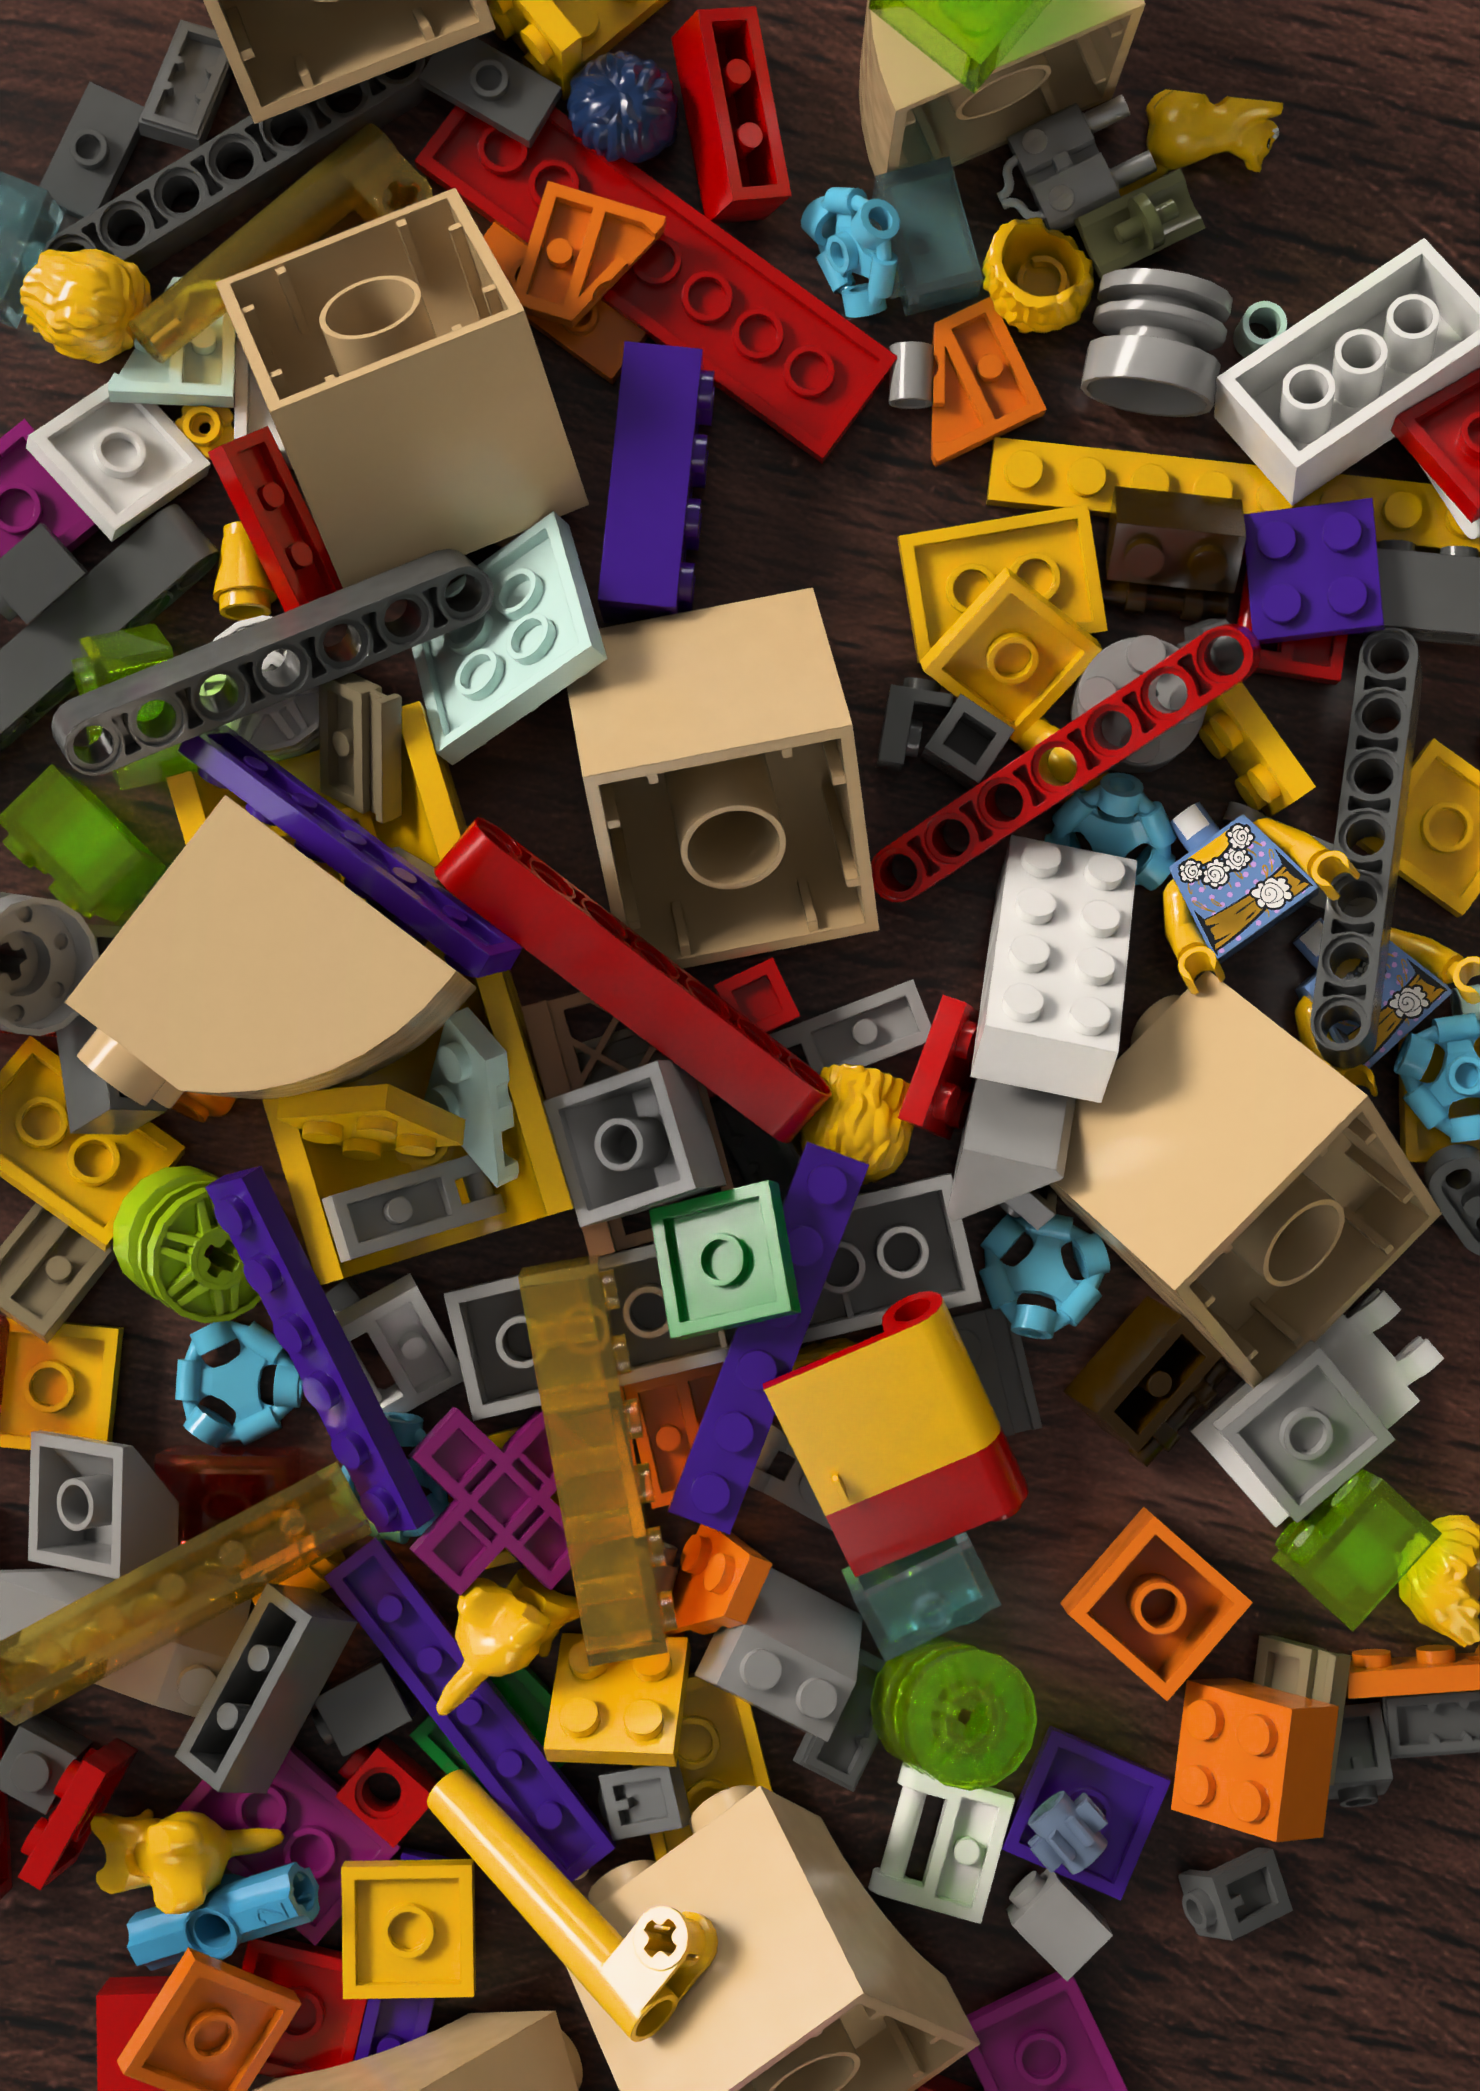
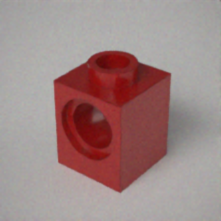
[714,957,800,1034]
[335,1735,439,1848]

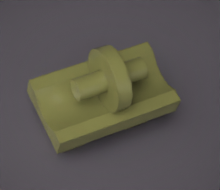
[1074,168,1206,279]

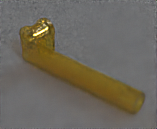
[128,123,433,364]

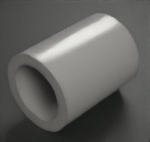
[889,341,934,409]

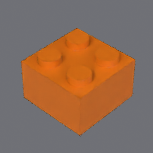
[1060,1507,1253,1701]
[1171,1678,1339,1842]

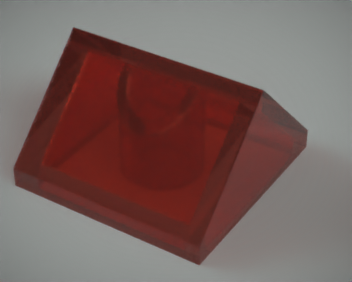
[154,1445,300,1548]

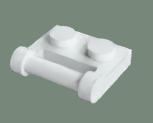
[333,1273,464,1413]
[868,1762,1015,1924]

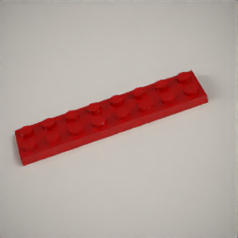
[414,105,897,464]

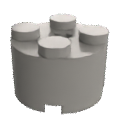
[1070,635,1208,773]

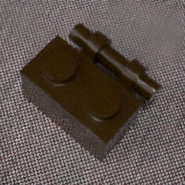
[1101,486,1246,621]
[1063,1296,1230,1467]

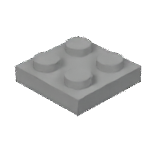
[1213,1340,1396,1523]

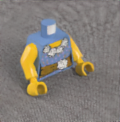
[1162,802,1360,994]
[1292,917,1480,1097]

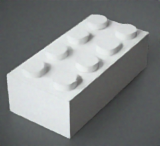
[1214,238,1480,506]
[970,835,1137,1103]

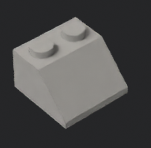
[543,1060,727,1228]
[28,1430,179,1579]
[694,1568,863,1742]

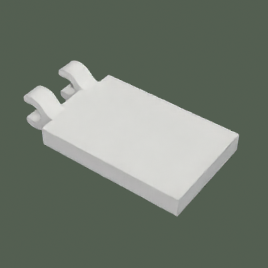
[1188,1288,1444,1527]

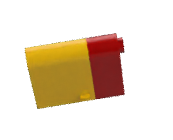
[763,1291,1029,1578]

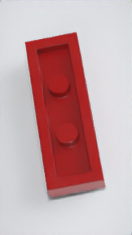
[208,426,343,612]

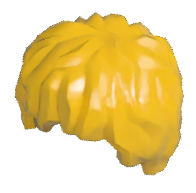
[982,217,1094,334]
[20,249,152,364]
[800,1064,914,1185]
[1397,1515,1480,1647]

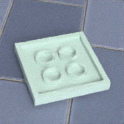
[412,511,607,765]

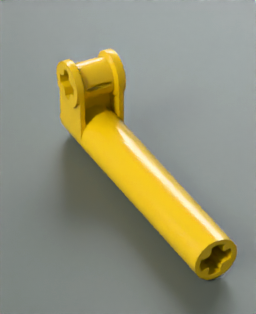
[427,1769,718,2042]

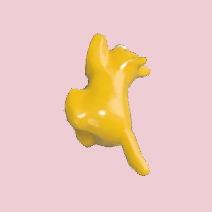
[1119,89,1283,196]
[436,1568,587,1715]
[90,1809,284,1914]

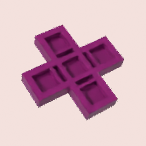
[408,1404,595,1596]

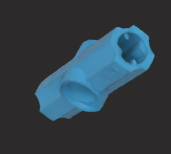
[127,1862,320,1971]

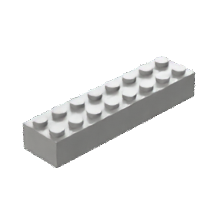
[444,1173,981,1421]

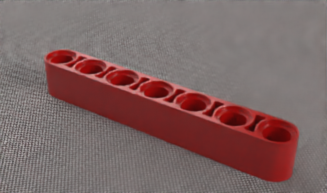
[871,624,1261,902]
[434,817,832,1143]

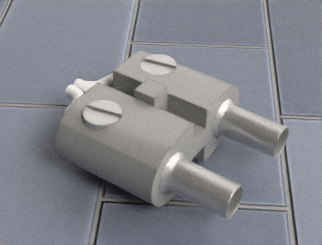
[997,94,1157,232]

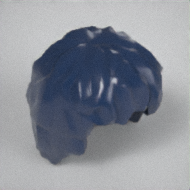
[567,50,679,163]

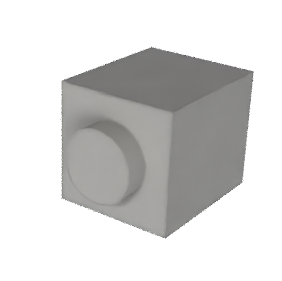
[1006,1869,1113,1981]

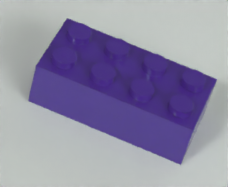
[598,341,715,624]

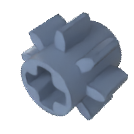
[1028,1791,1108,1875]

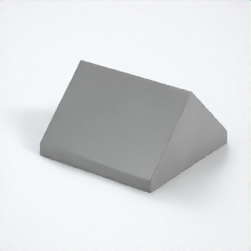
[947,1078,1076,1221]

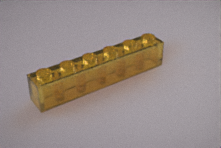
[518,1254,678,1667]
[0,1462,372,1726]

